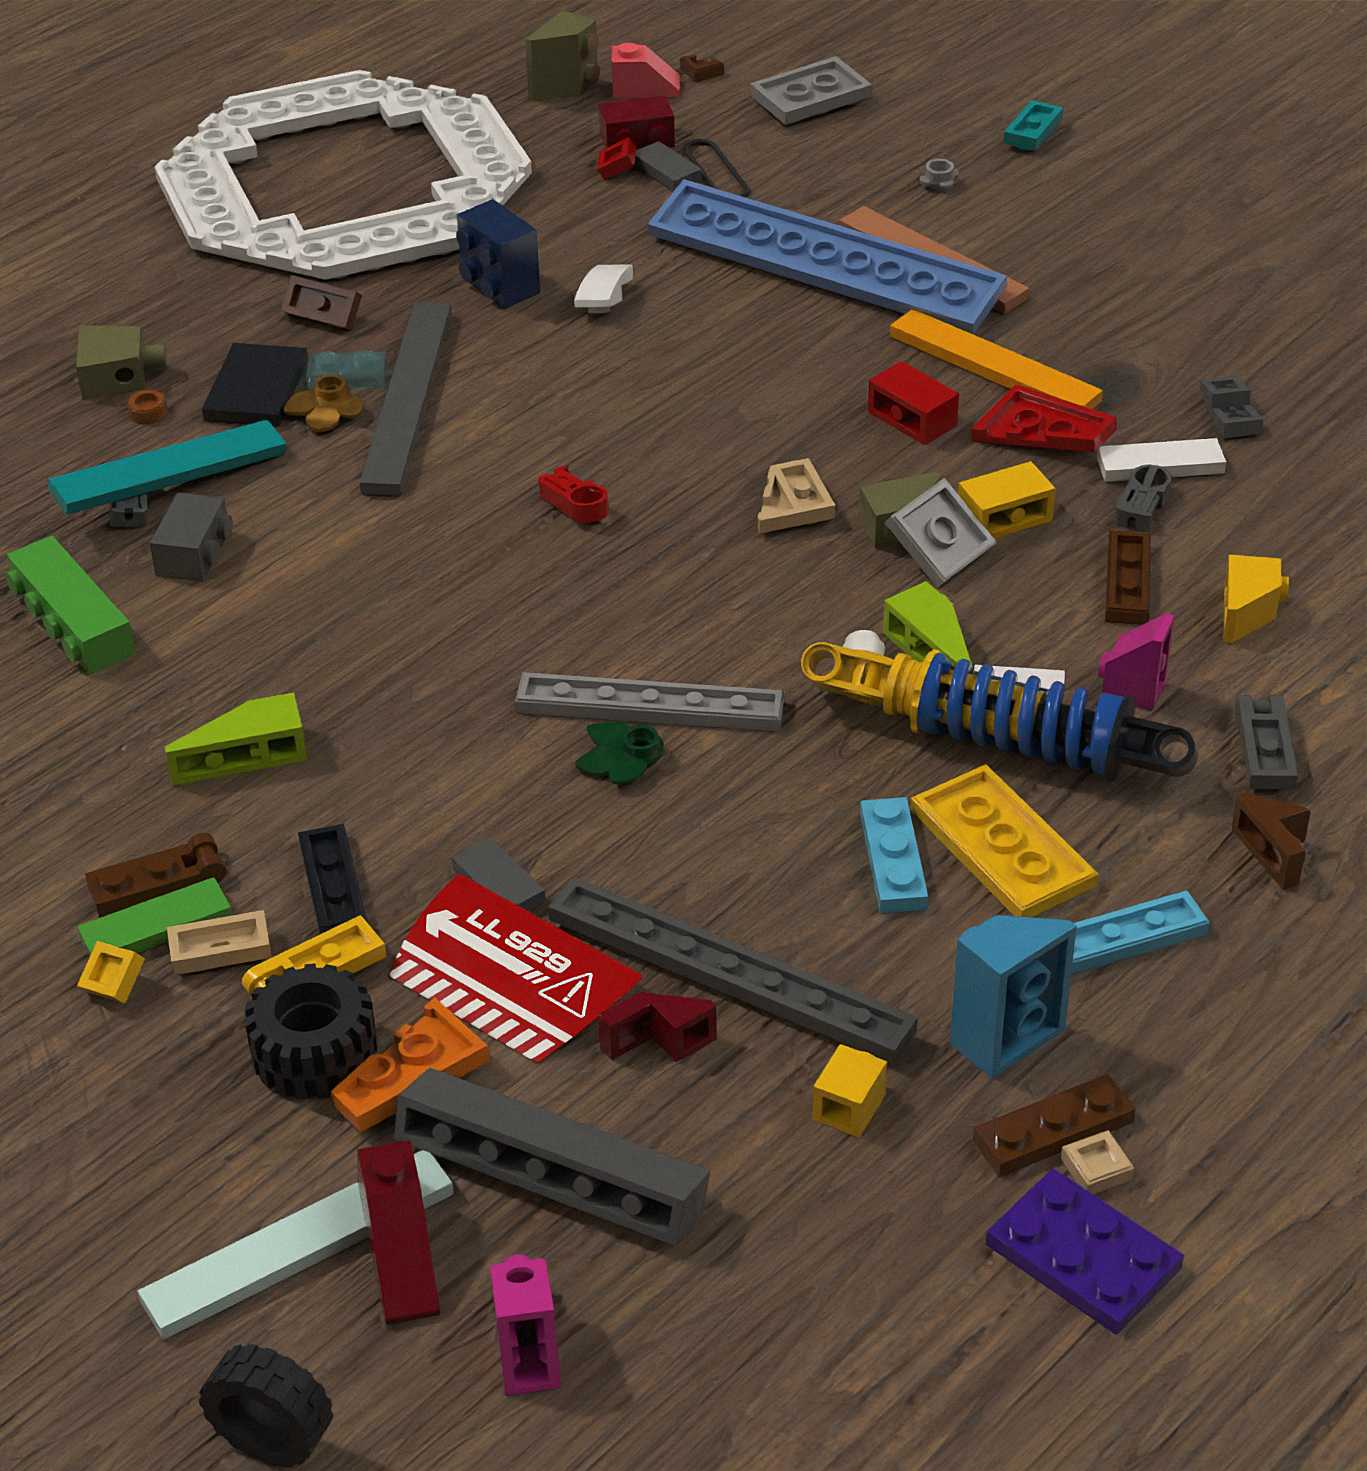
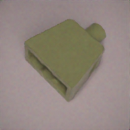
[76,325,167,399]

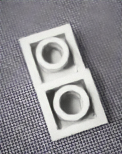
[574,265,633,313]

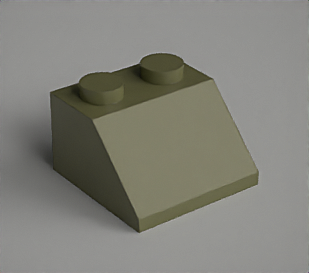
[525,10,600,101]

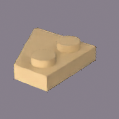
[758,458,835,534]

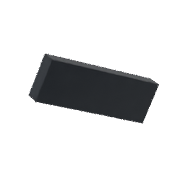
[298,824,368,934]

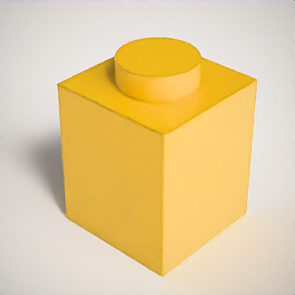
[813,1044,887,1138]

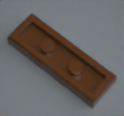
[1105,531,1151,625]

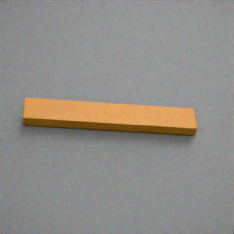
[890,309,1103,409]

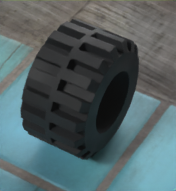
[244,963,378,1099]

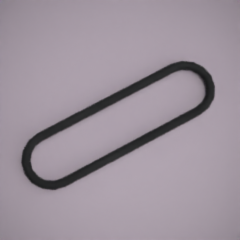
[684,139,750,198]

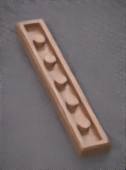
[839,206,1029,314]

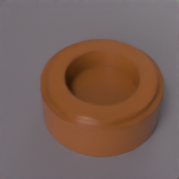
[127,390,168,424]

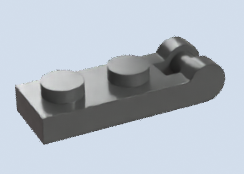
[1235,695,1298,789]

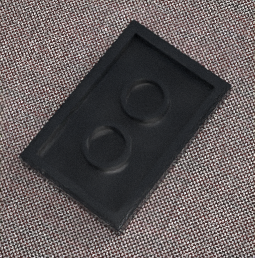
[202,343,308,426]

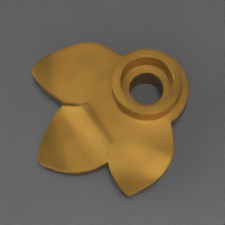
[284,374,363,433]

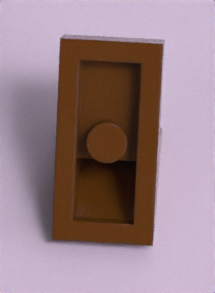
[1231,793,1311,890]

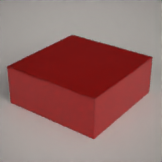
[597,137,636,180]

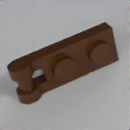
[85,833,227,918]

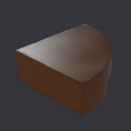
[680,55,724,82]

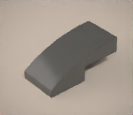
[1200,376,1263,438]

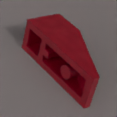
[357,1140,440,1325]

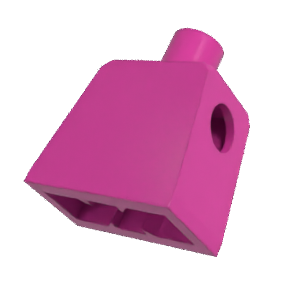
[490,1254,561,1396]

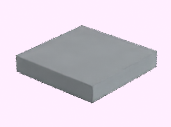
[884,478,997,588]

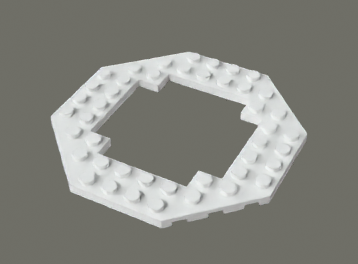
[154,70,532,280]

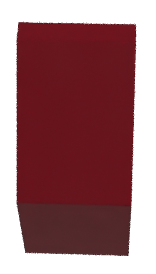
[598,992,717,1062]

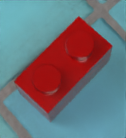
[868,361,959,445]

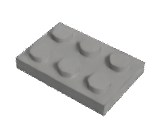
[750,56,872,125]

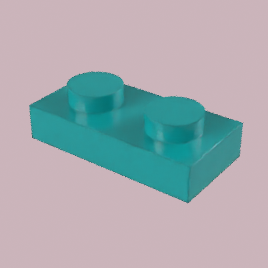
[1003,100,1063,151]

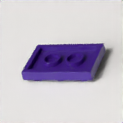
[985,1168,1184,1335]

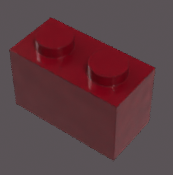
[599,96,675,151]

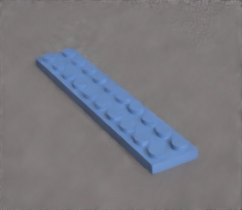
[648,179,1007,335]

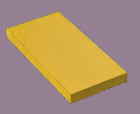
[910,764,1099,917]

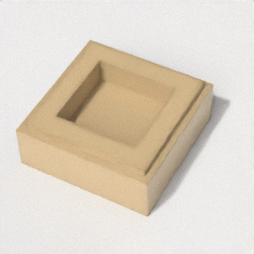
[1061,1130,1135,1194]

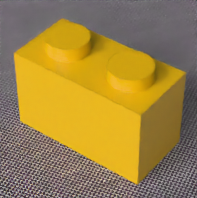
[958,461,1056,539]

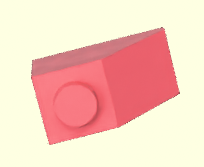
[612,43,680,99]

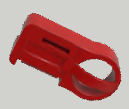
[538,466,610,523]

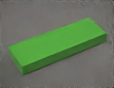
[77,877,232,957]

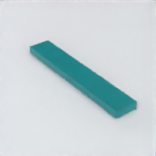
[48,420,287,515]

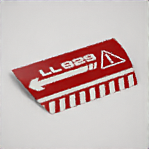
[390,874,643,1063]

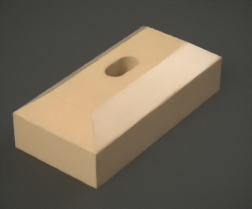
[167,910,272,975]

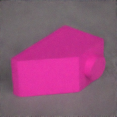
[1098,613,1175,710]

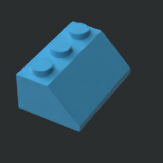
[950,915,1077,1079]

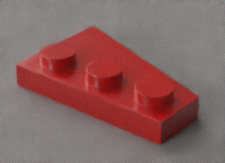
[971,384,1117,452]

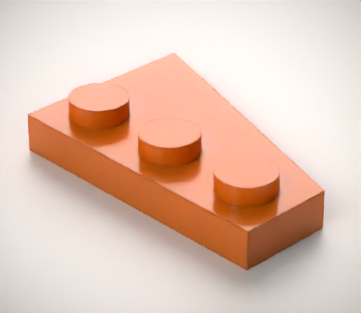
[331,997,491,1133]

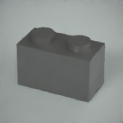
[150,492,233,581]

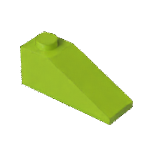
[883,581,973,674]
[165,692,307,786]

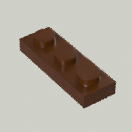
[973,1074,1136,1178]

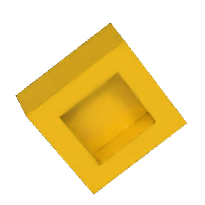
[77,941,145,1004]

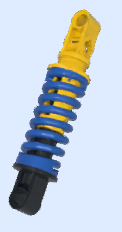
[801,642,1198,782]

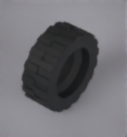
[199,1344,334,1467]

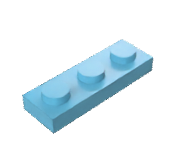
[860,797,928,914]

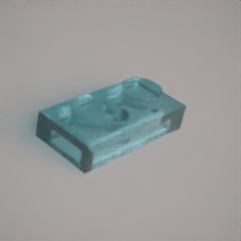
[306,350,387,389]

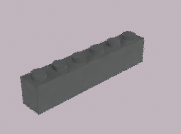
[394,1067,710,1246]

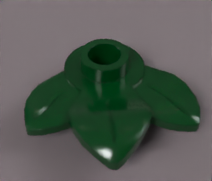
[575,722,664,784]

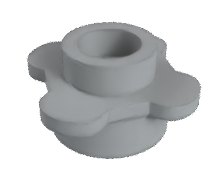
[919,159,959,190]

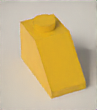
[1223,555,1289,643]

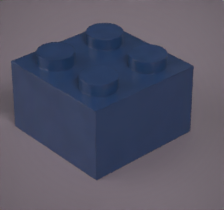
[456,199,540,309]

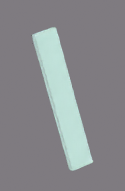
[137,1150,454,1340]

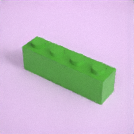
[5,535,136,675]

